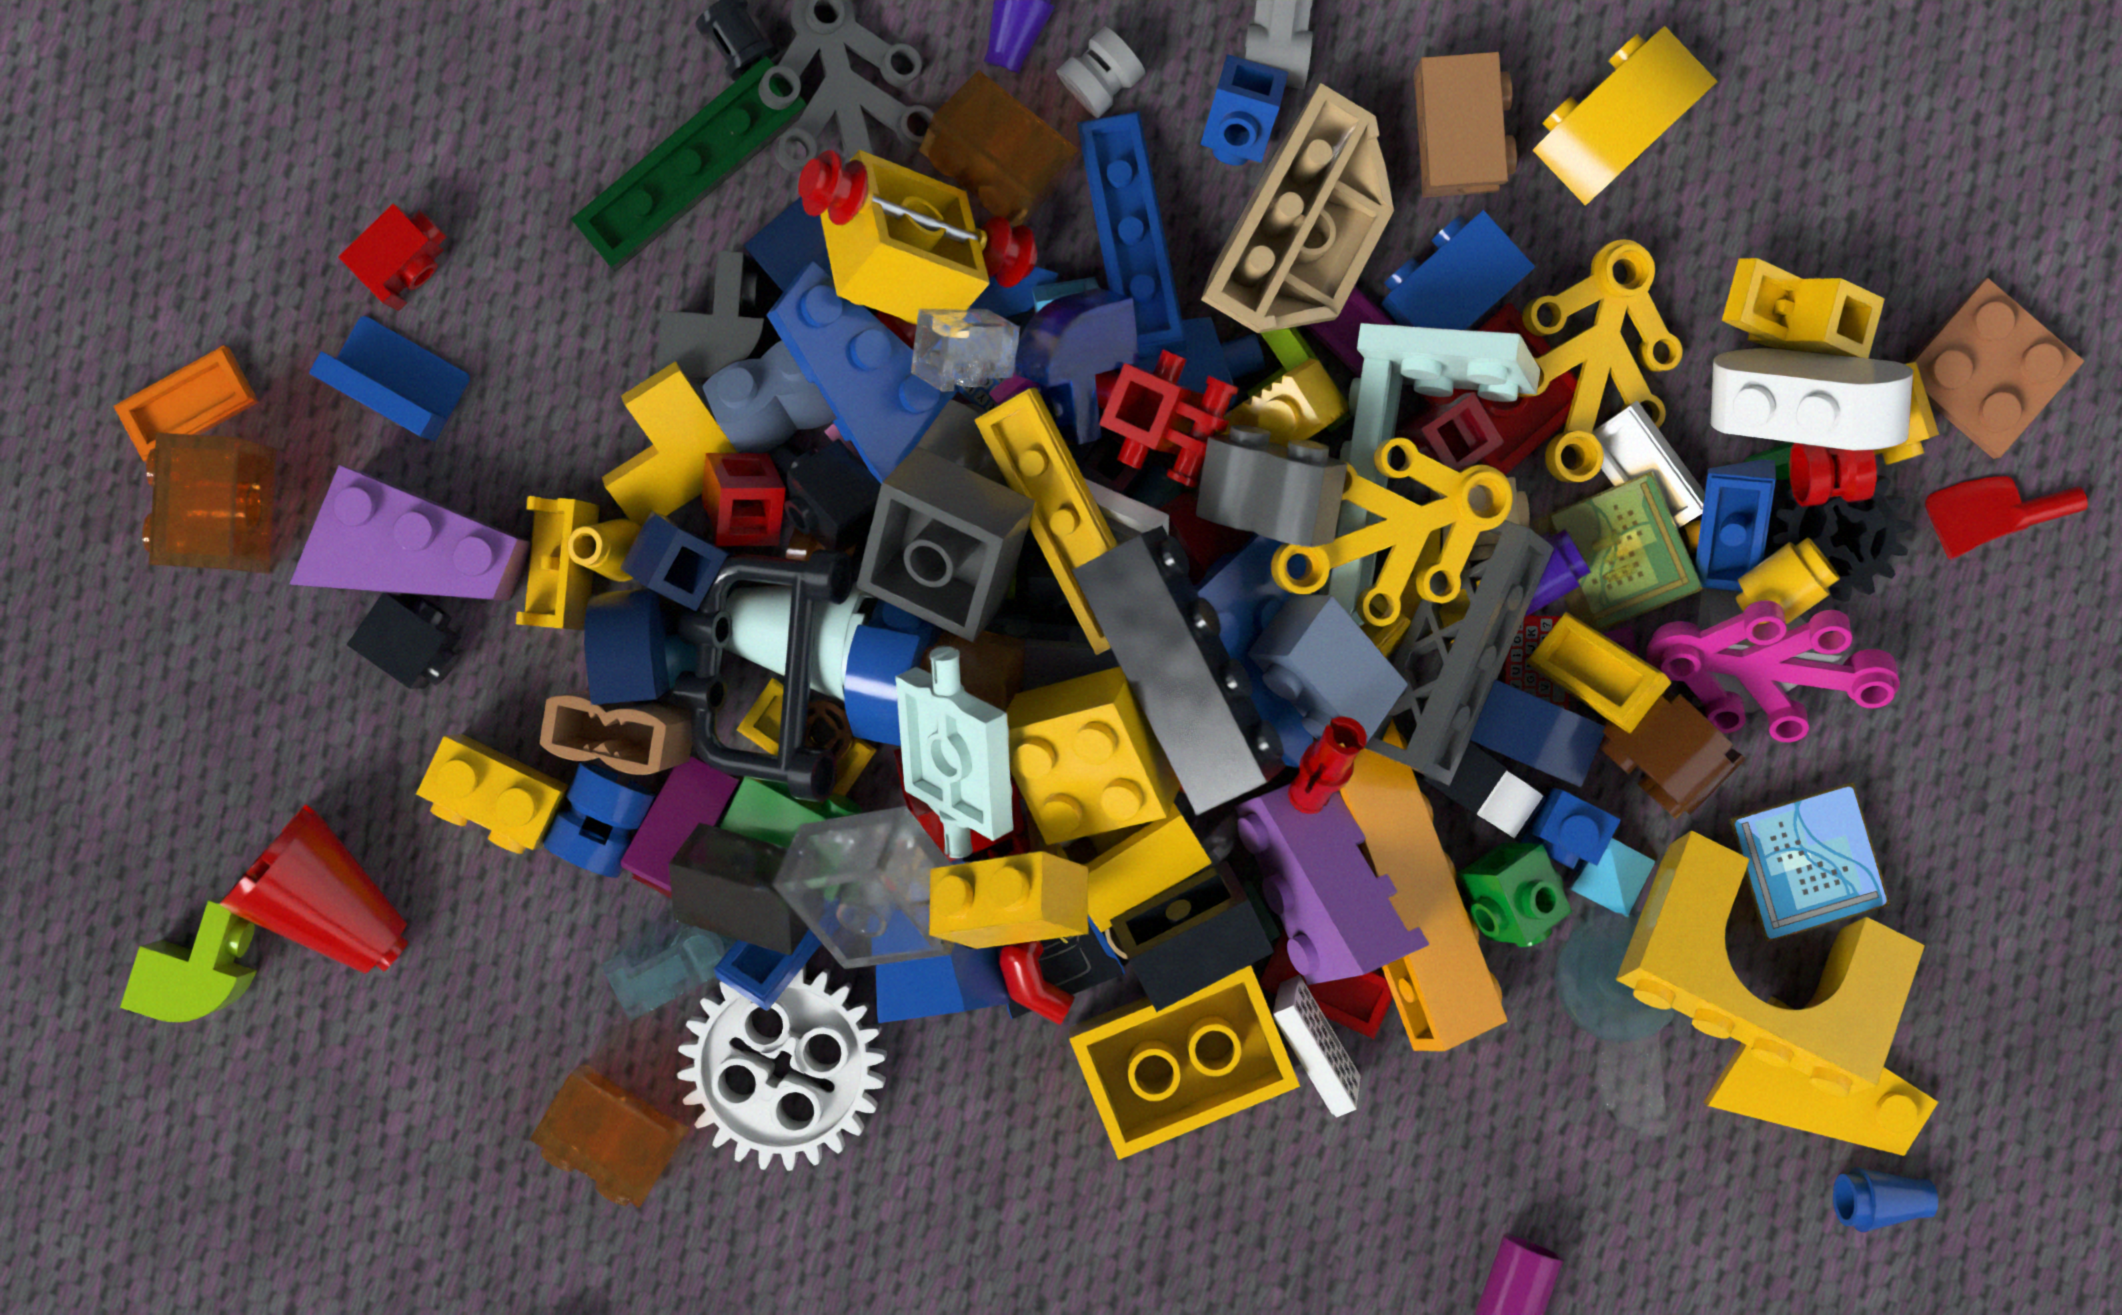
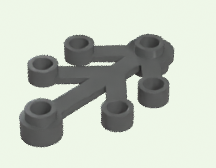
[758,0,938,172]

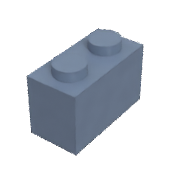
[1247,594,1408,742]

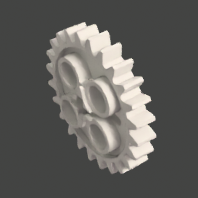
[677,964,887,1171]

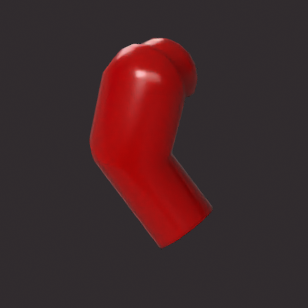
[999,940,1075,1025]

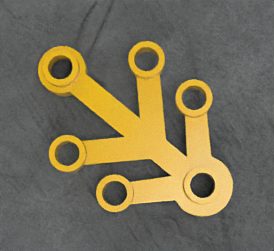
[1517,239,1683,483]
[1271,438,1513,626]

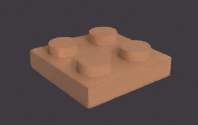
[1909,278,2084,459]

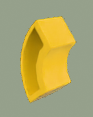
[1533,26,1718,206]

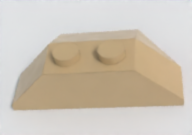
[1201,83,1394,333]

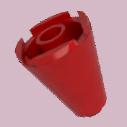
[220,804,409,974]

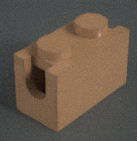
[1414,52,1517,198]

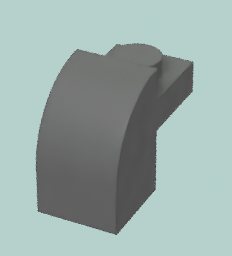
[656,250,771,385]

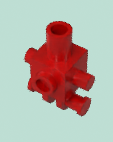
[1072,349,1239,488]

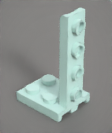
[1320,323,1540,627]

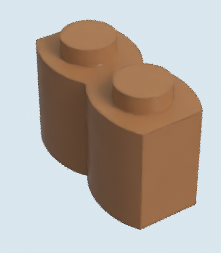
[539,689,692,775]

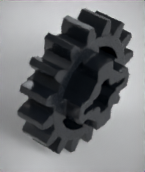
[1766,475,1912,602]

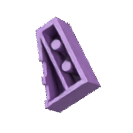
[289,465,532,601]
[1234,783,1430,985]

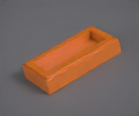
[113,345,259,463]

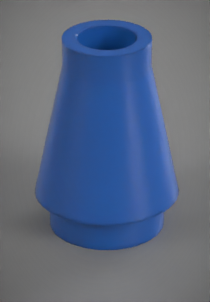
[1833,1167,1938,1233]

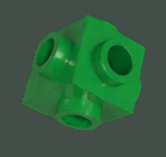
[1457,842,1572,947]

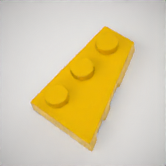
[1703,996,1939,1156]

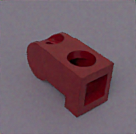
[1394,393,1505,472]

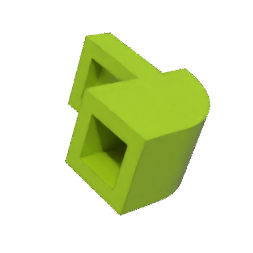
[120,896,257,1022]

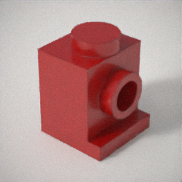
[338,203,447,312]
[701,453,786,546]

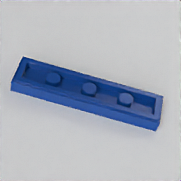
[1077,111,1187,361]

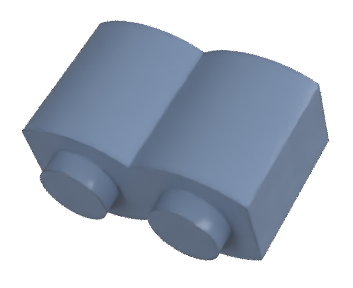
[702,340,837,453]

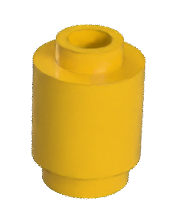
[1735,537,1840,625]

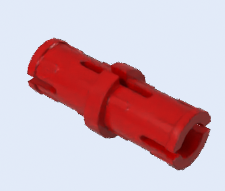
[1288,716,1367,814]

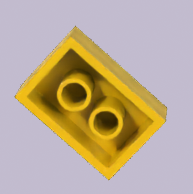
[1069,964,1300,1160]

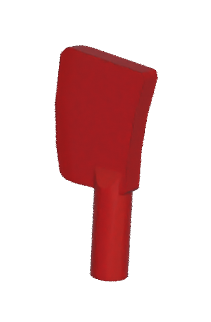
[1925,476,2088,560]

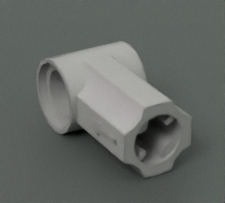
[1245,0,1313,90]

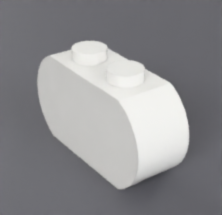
[1711,348,1913,450]

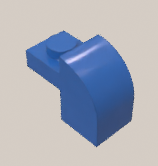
[844,598,943,746]

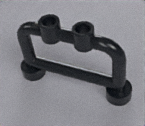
[673,549,854,802]

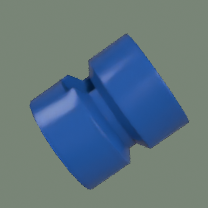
[543,762,657,878]

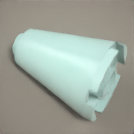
[724,582,879,703]

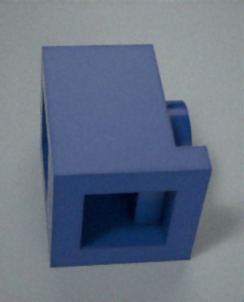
[1200,54,1289,166]
[1521,787,1621,872]

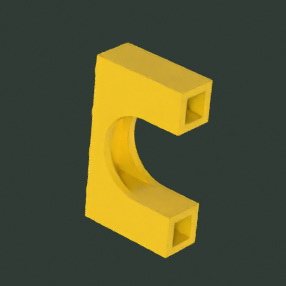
[1616,830,1925,1097]

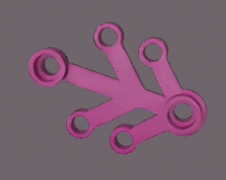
[1646,600,1900,742]

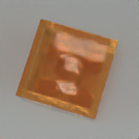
[142,433,277,574]

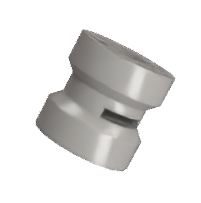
[1056,26,1146,118]

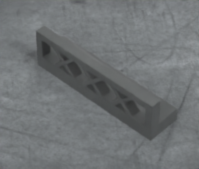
[1364,520,1554,786]

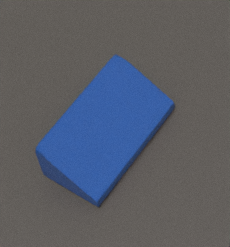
[1694,460,1776,592]

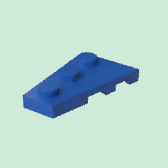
[767,261,958,485]

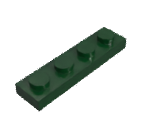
[571,56,808,272]

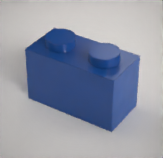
[1380,210,1535,330]

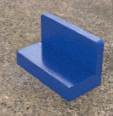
[309,316,470,442]

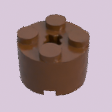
[1597,689,1746,819]

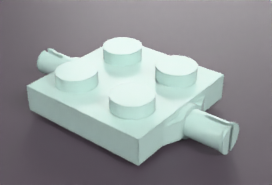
[895,646,1013,859]

